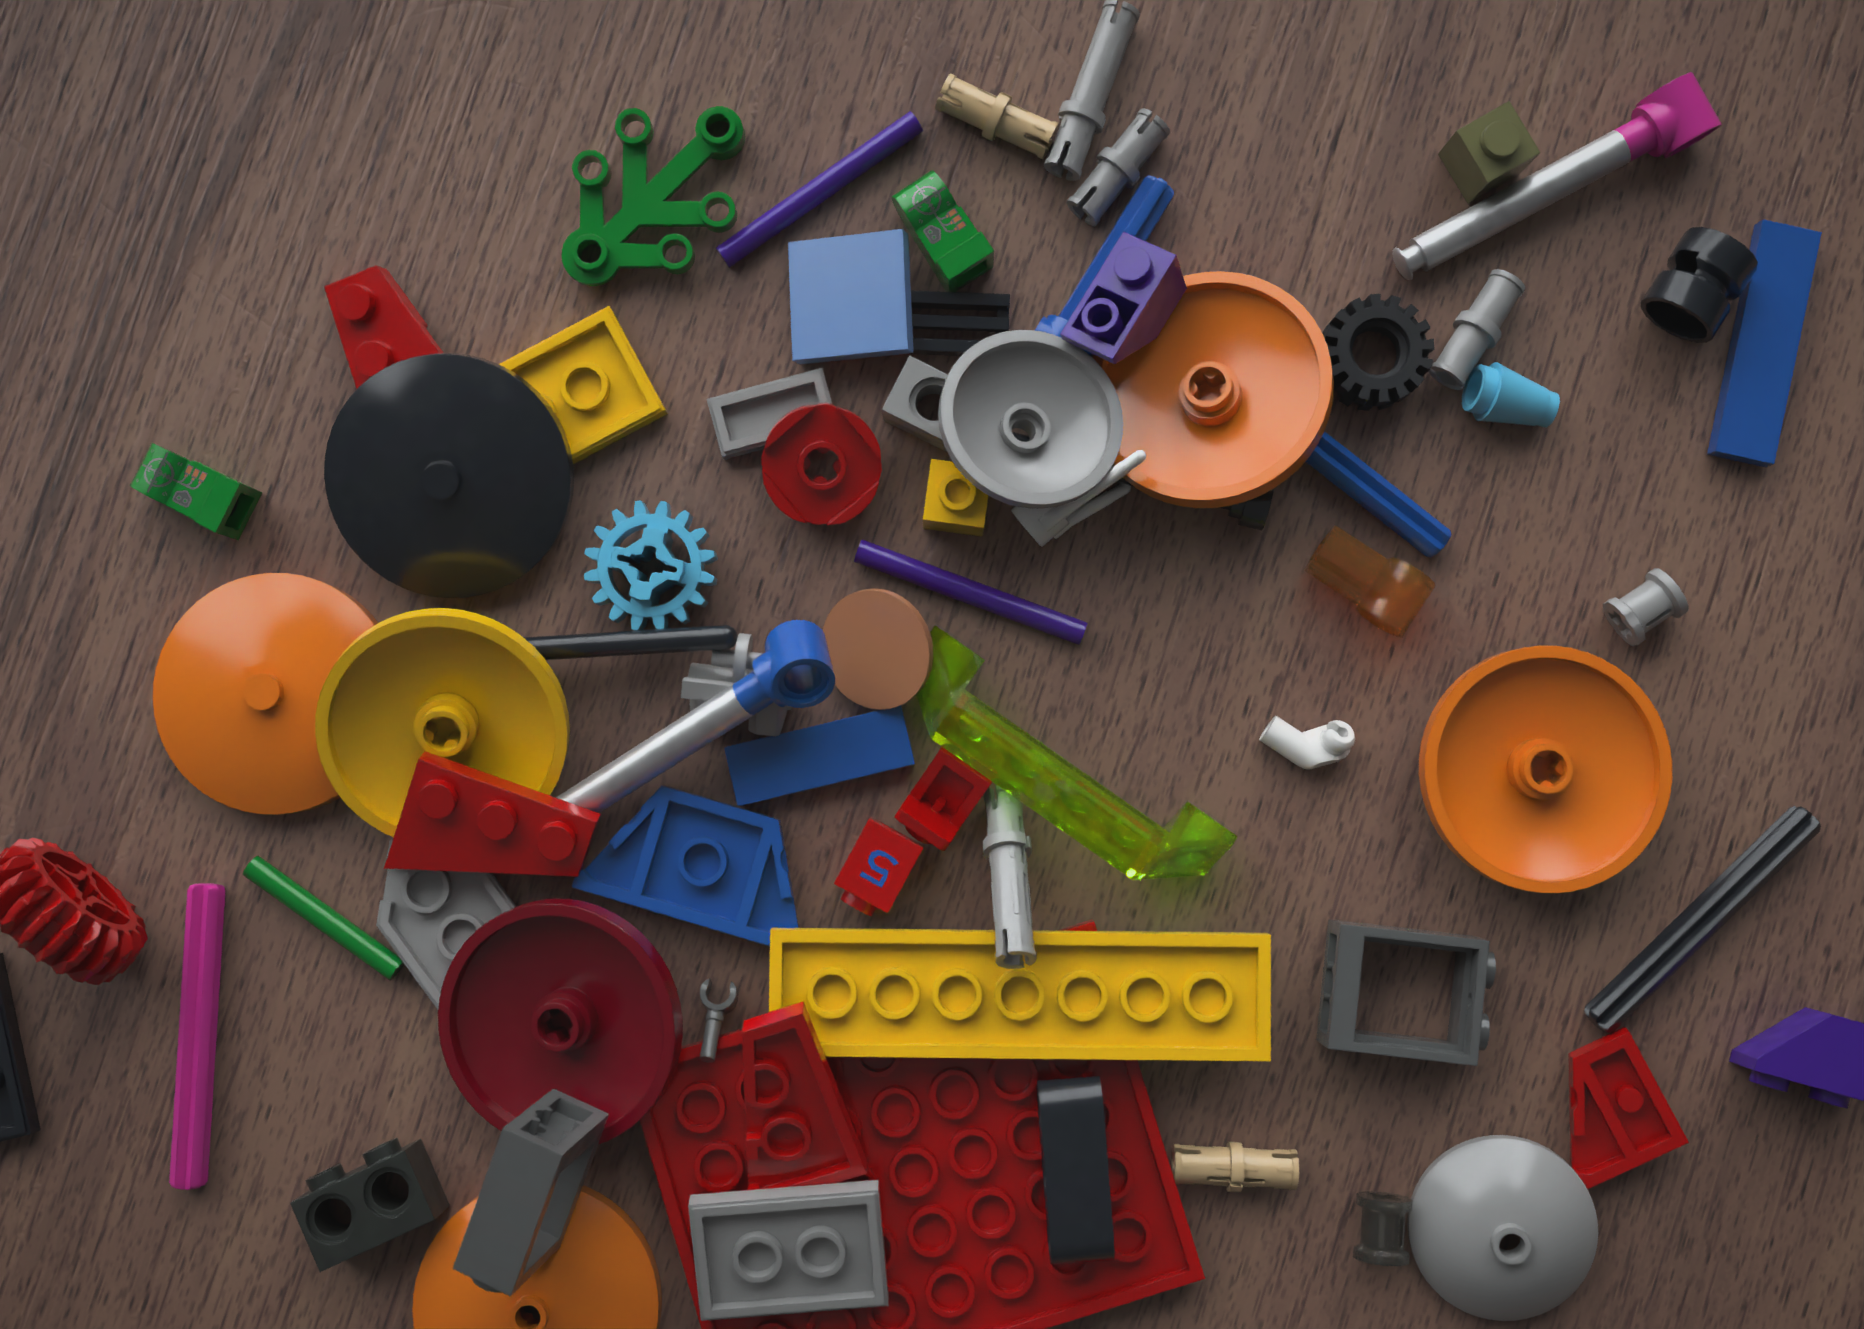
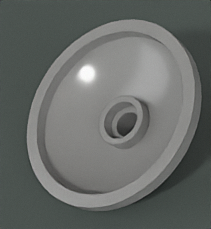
[938,330,1123,509]
[1407,1135,1598,1321]

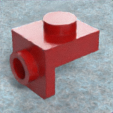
[895,741,996,851]

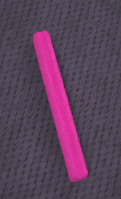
[169,883,225,1190]

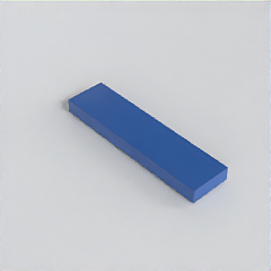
[1707,219,1822,467]

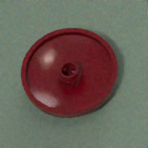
[438,898,683,1144]

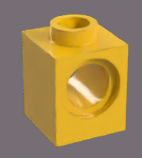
[923,459,988,537]

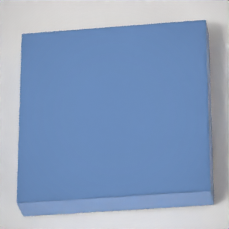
[788,229,913,365]

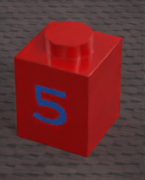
[834,817,924,916]

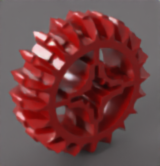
[0,838,148,985]

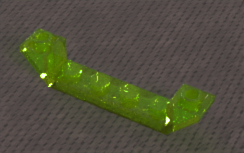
[916,625,1238,880]

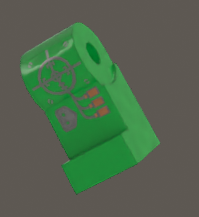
[891,170,994,292]
[130,443,262,540]

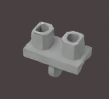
[681,633,792,736]

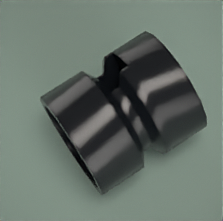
[1641,227,1758,343]

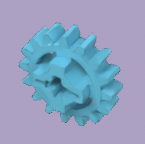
[584,500,718,630]

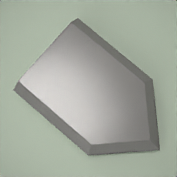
[376,839,517,1010]

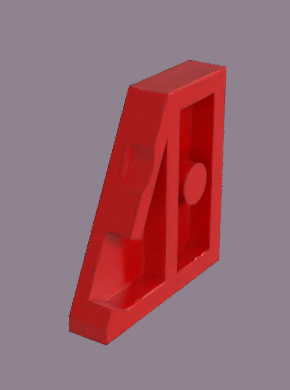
[1568,1027,1689,1189]

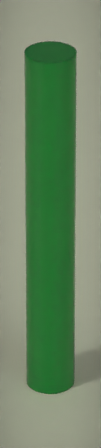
[242,856,404,981]

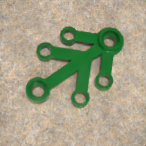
[561,106,745,286]

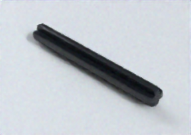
[1584,806,1821,1033]

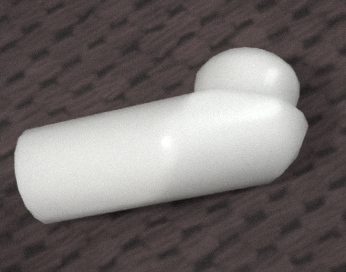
[1259,716,1355,770]

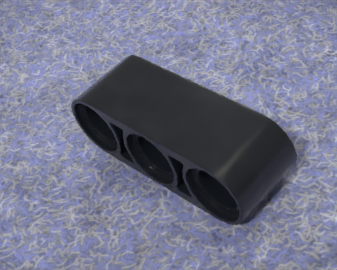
[1037,1076,1115,1265]

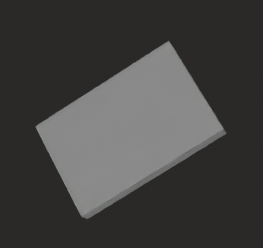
[688,1180,889,1321]

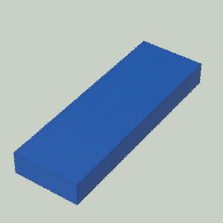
[724,705,915,806]

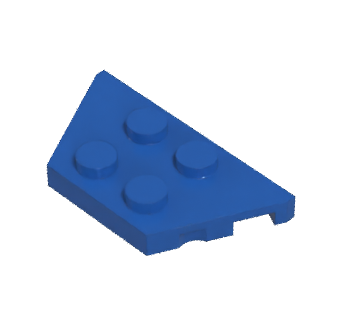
[572,785,799,946]

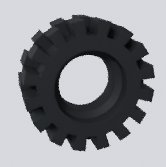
[1322,294,1435,411]

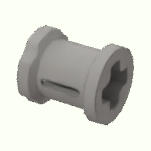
[1602,568,1689,646]

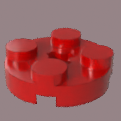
[761,402,882,525]

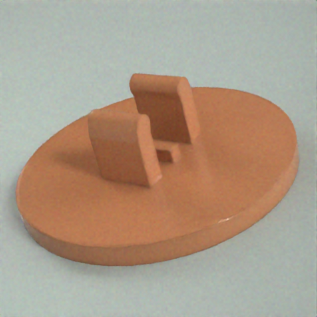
[823,588,934,710]

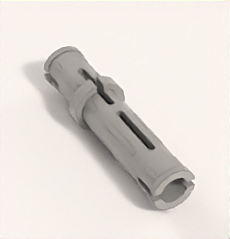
[1044,0,1140,181]
[983,784,1036,969]

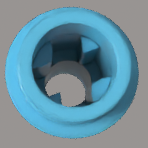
[1462,362,1560,427]

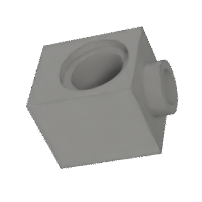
[882,355,948,452]

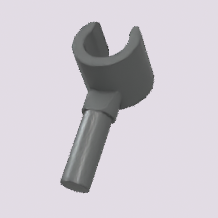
[699,978,738,1063]

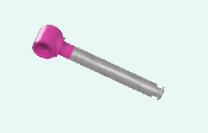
[1393,72,1722,280]

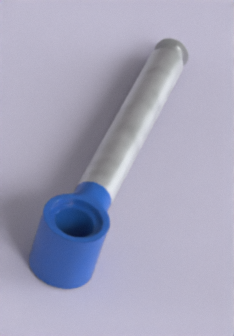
[556,620,835,813]

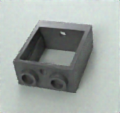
[1316,919,1496,1066]
[452,1089,609,1296]

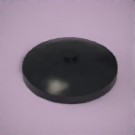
[324,353,574,598]

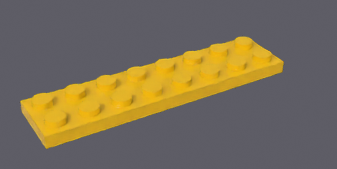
[769,928,1271,1061]

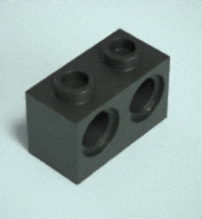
[290,1138,450,1272]

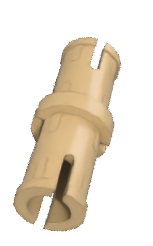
[935,73,1059,159]
[1171,1141,1299,1192]

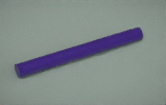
[716,111,923,268]
[854,540,1088,645]

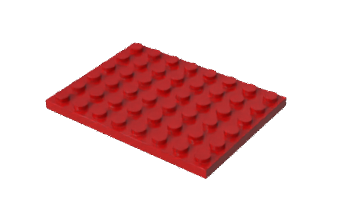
[640,920,1205,1329]

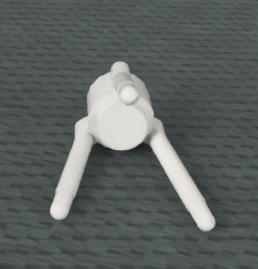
[1011,450,1146,547]

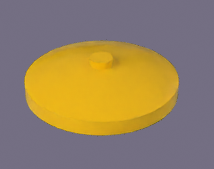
[315,608,570,838]

